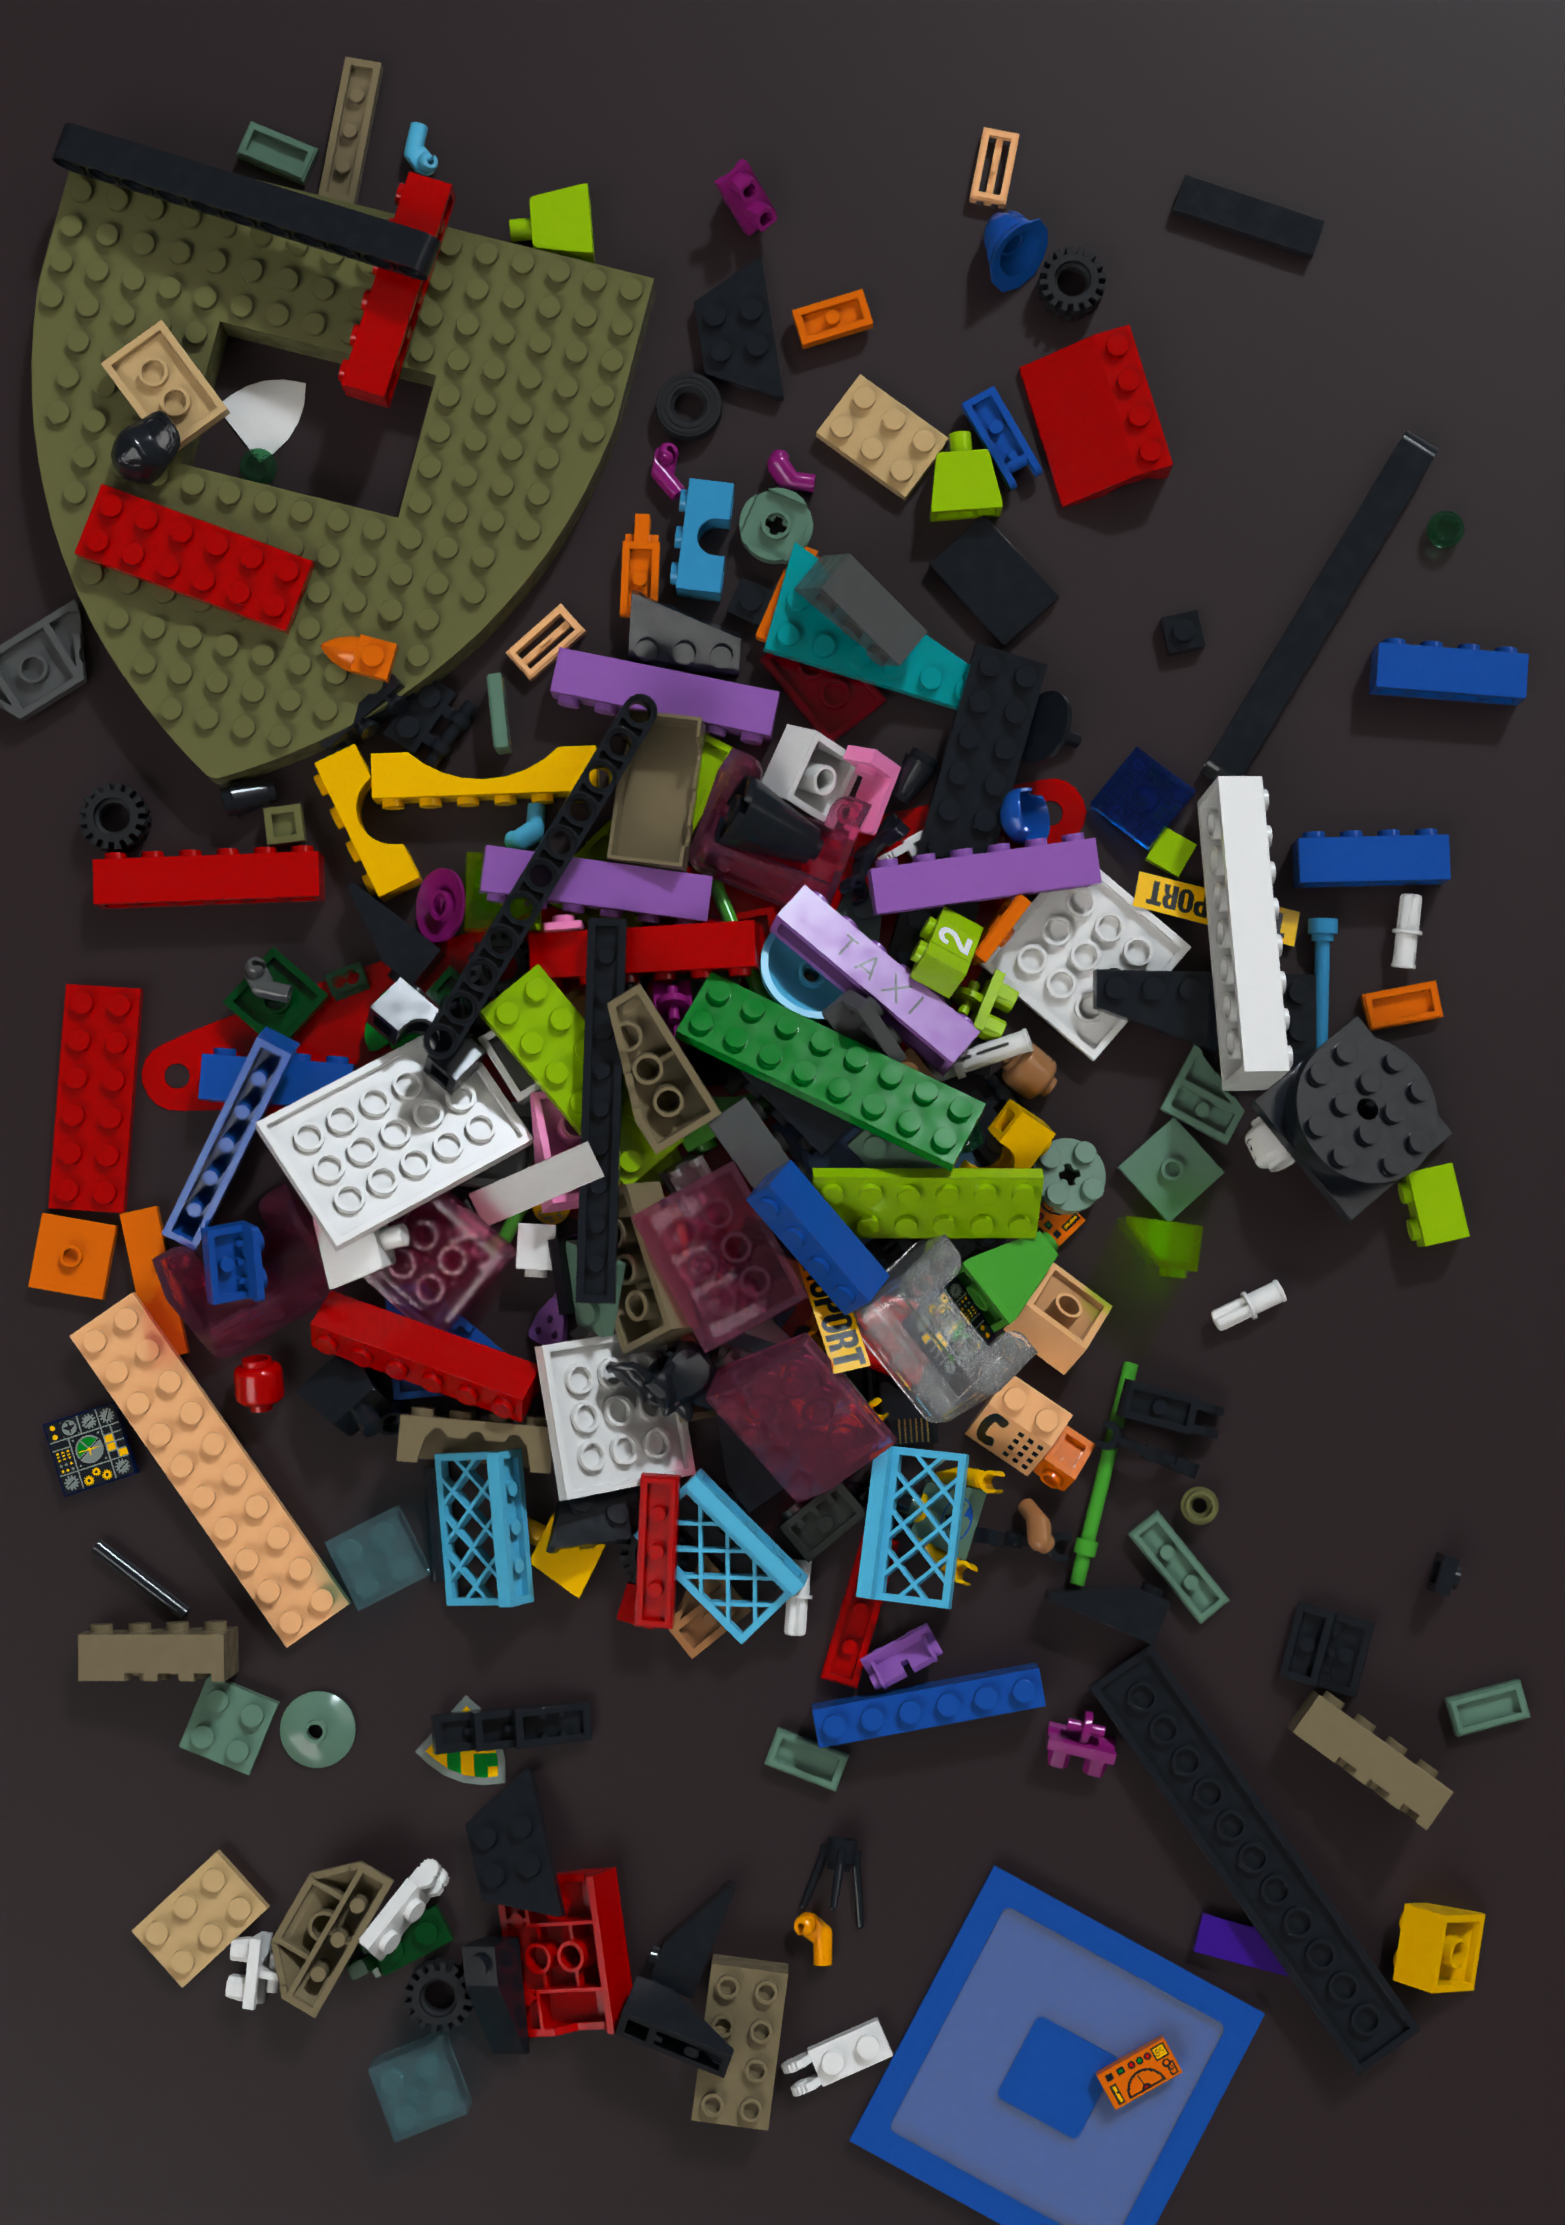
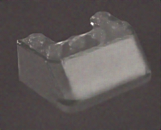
[853,1234,1038,1423]

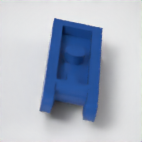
[961,386,1043,491]

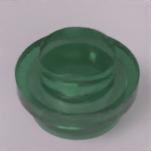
[240,448,278,485]
[1426,511,1465,548]

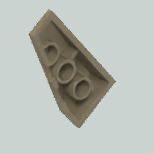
[607,983,721,1154]

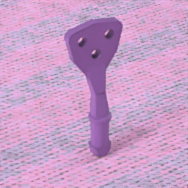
[529,1232,578,1345]

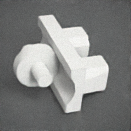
[225,1931,279,2010]

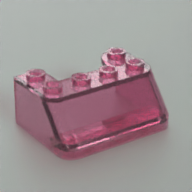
[689,748,872,908]
[152,1183,345,1358]

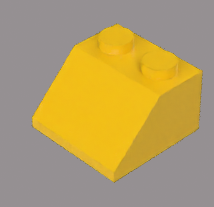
[1393,1903,1486,1993]

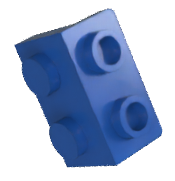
[201,1221,268,1305]

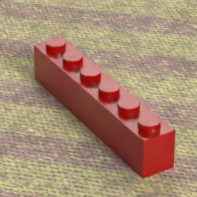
[338,172,456,408]
[92,845,325,909]
[528,920,761,988]
[310,1290,540,1423]

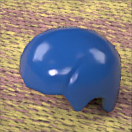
[1000,787,1050,845]

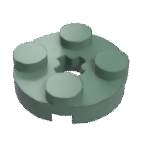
[739,487,813,564]
[1031,1138,1106,1215]

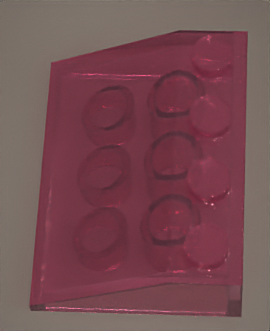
[631,1161,809,1354]
[362,1190,517,1332]
[705,1332,897,1503]

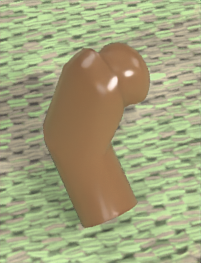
[1018,1499,1055,1554]

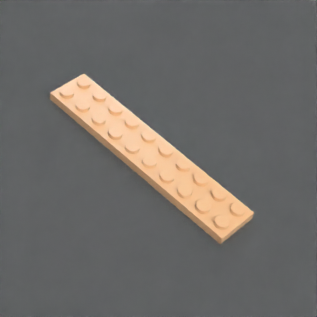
[70,1292,351,1648]

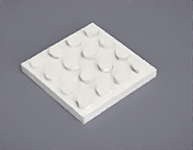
[979,870,1191,1061]
[534,1334,696,1501]

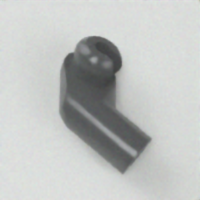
[244,957,293,1003]

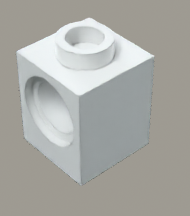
[516,1223,559,1278]

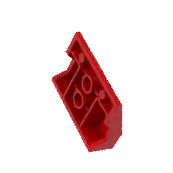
[1019,324,1173,508]
[498,1867,632,2037]

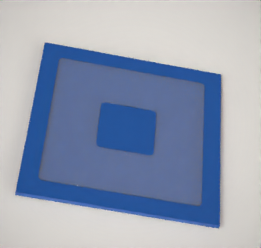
[849,1865,1265,2225]

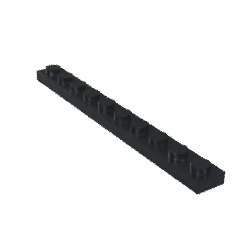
[576,918,628,1304]

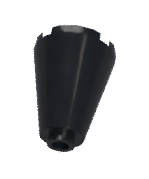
[714,774,824,864]

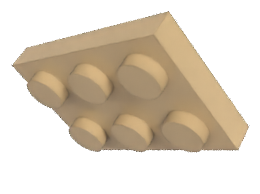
[100,320,230,451]
[816,374,949,501]
[132,1849,270,1988]

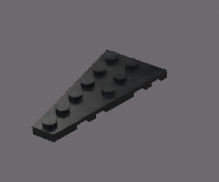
[1093,969,1316,1070]

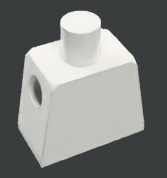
[312,1218,410,1290]

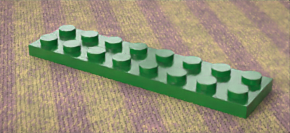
[675,972,986,1171]

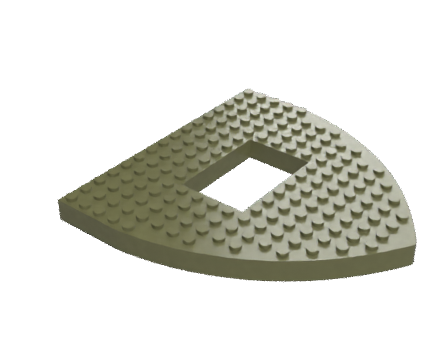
[31,171,656,786]

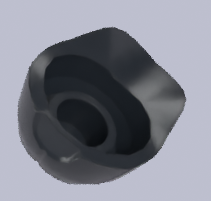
[111,411,180,484]

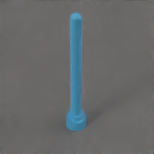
[1307,918,1338,1049]

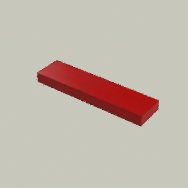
[634,1472,681,1629]
[820,1530,900,1689]

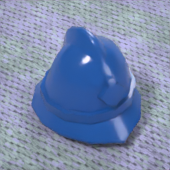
[983,210,1048,293]

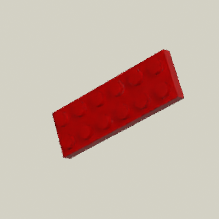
[75,484,315,634]
[48,984,144,1213]

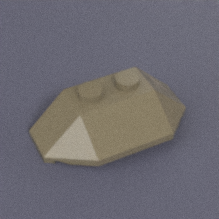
[271,1861,394,2018]

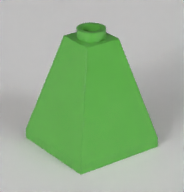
[946,1231,1058,1333]

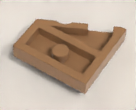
[668,1553,752,1659]

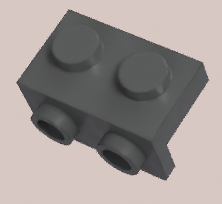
[822,989,907,1063]

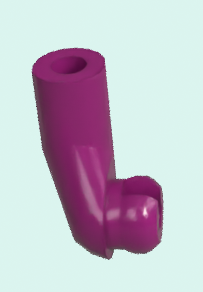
[651,442,686,501]

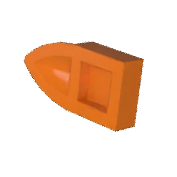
[321,634,399,683]

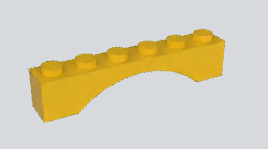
[371,745,600,810]

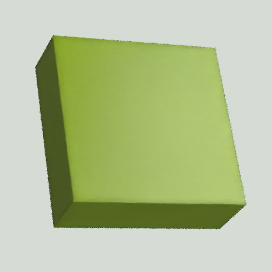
[1145,826,1197,878]

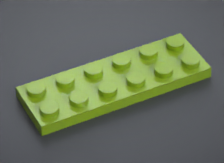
[479,964,684,1186]
[811,1168,1044,1238]

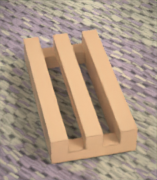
[969,127,1020,209]
[505,604,586,682]

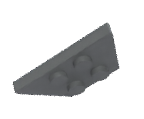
[0,599,87,722]

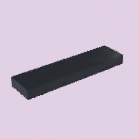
[1172,175,1325,260]

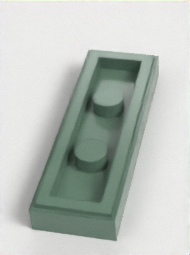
[1127,1510,1230,1624]

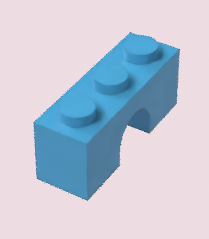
[670,478,735,602]

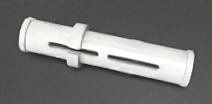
[924,1028,1034,1082]

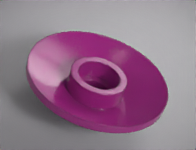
[416,868,466,943]

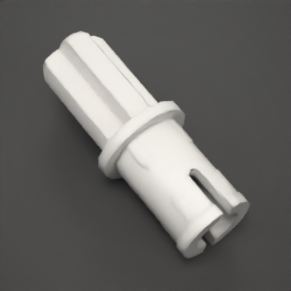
[1391,893,1423,969]
[1211,1279,1287,1331]
[784,1559,813,1636]

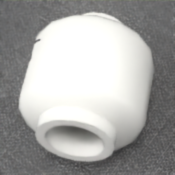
[1244,1117,1296,1172]

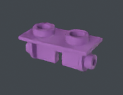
[860,1623,943,1690]

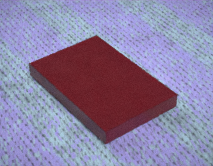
[759,653,887,742]

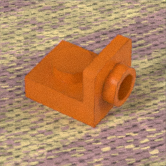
[1033,1425,1096,1491]

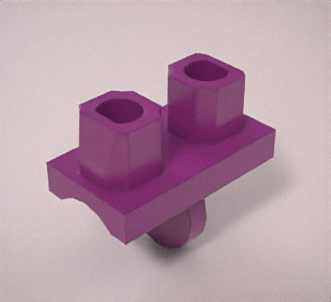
[714,158,777,236]
[653,980,692,1050]
[1046,1710,1117,1778]

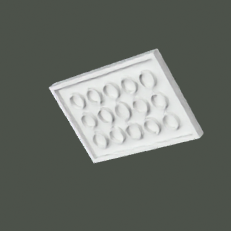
[256,1035,534,1252]

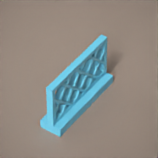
[856,1443,970,1609]
[434,1448,534,1607]
[633,1468,808,1645]

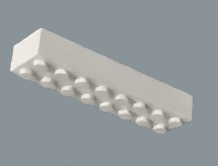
[1197,776,1293,1091]

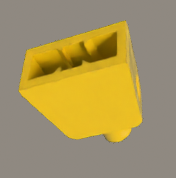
[527,1512,606,1598]

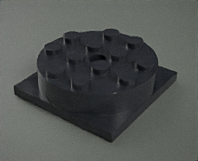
[1250,1016,1453,1223]

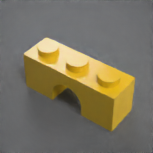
[959,1099,1056,1168]

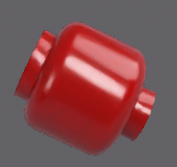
[233,1354,285,1413]

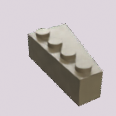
[78,1620,239,1682]
[1287,1690,1454,1830]

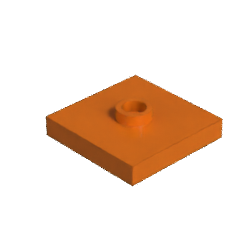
[971,894,1032,966]
[28,1213,119,1300]

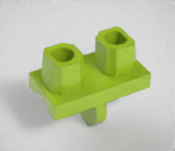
[952,969,1019,1041]

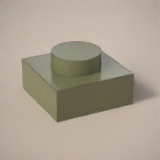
[263,803,307,847]

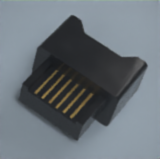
[878,1377,945,1446]

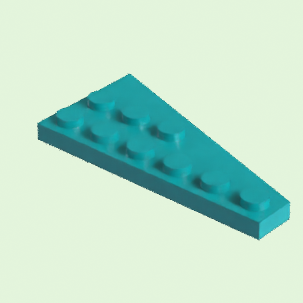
[763,542,969,710]

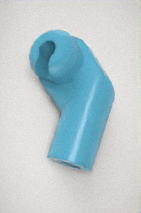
[404,122,438,176]
[504,803,546,850]

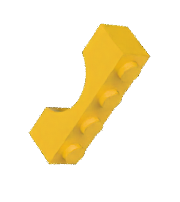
[313,744,423,902]

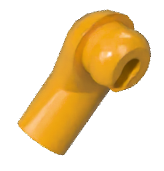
[794,1912,832,1966]

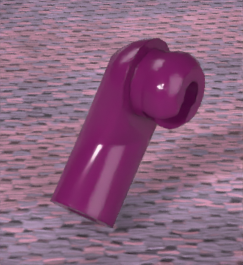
[767,450,816,493]

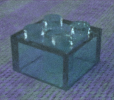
[324,1505,431,1612]
[367,2030,472,2143]

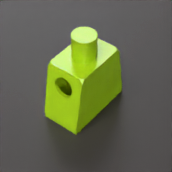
[509,183,595,263]
[930,431,1003,522]

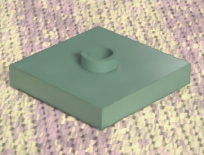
[1117,1117,1225,1223]

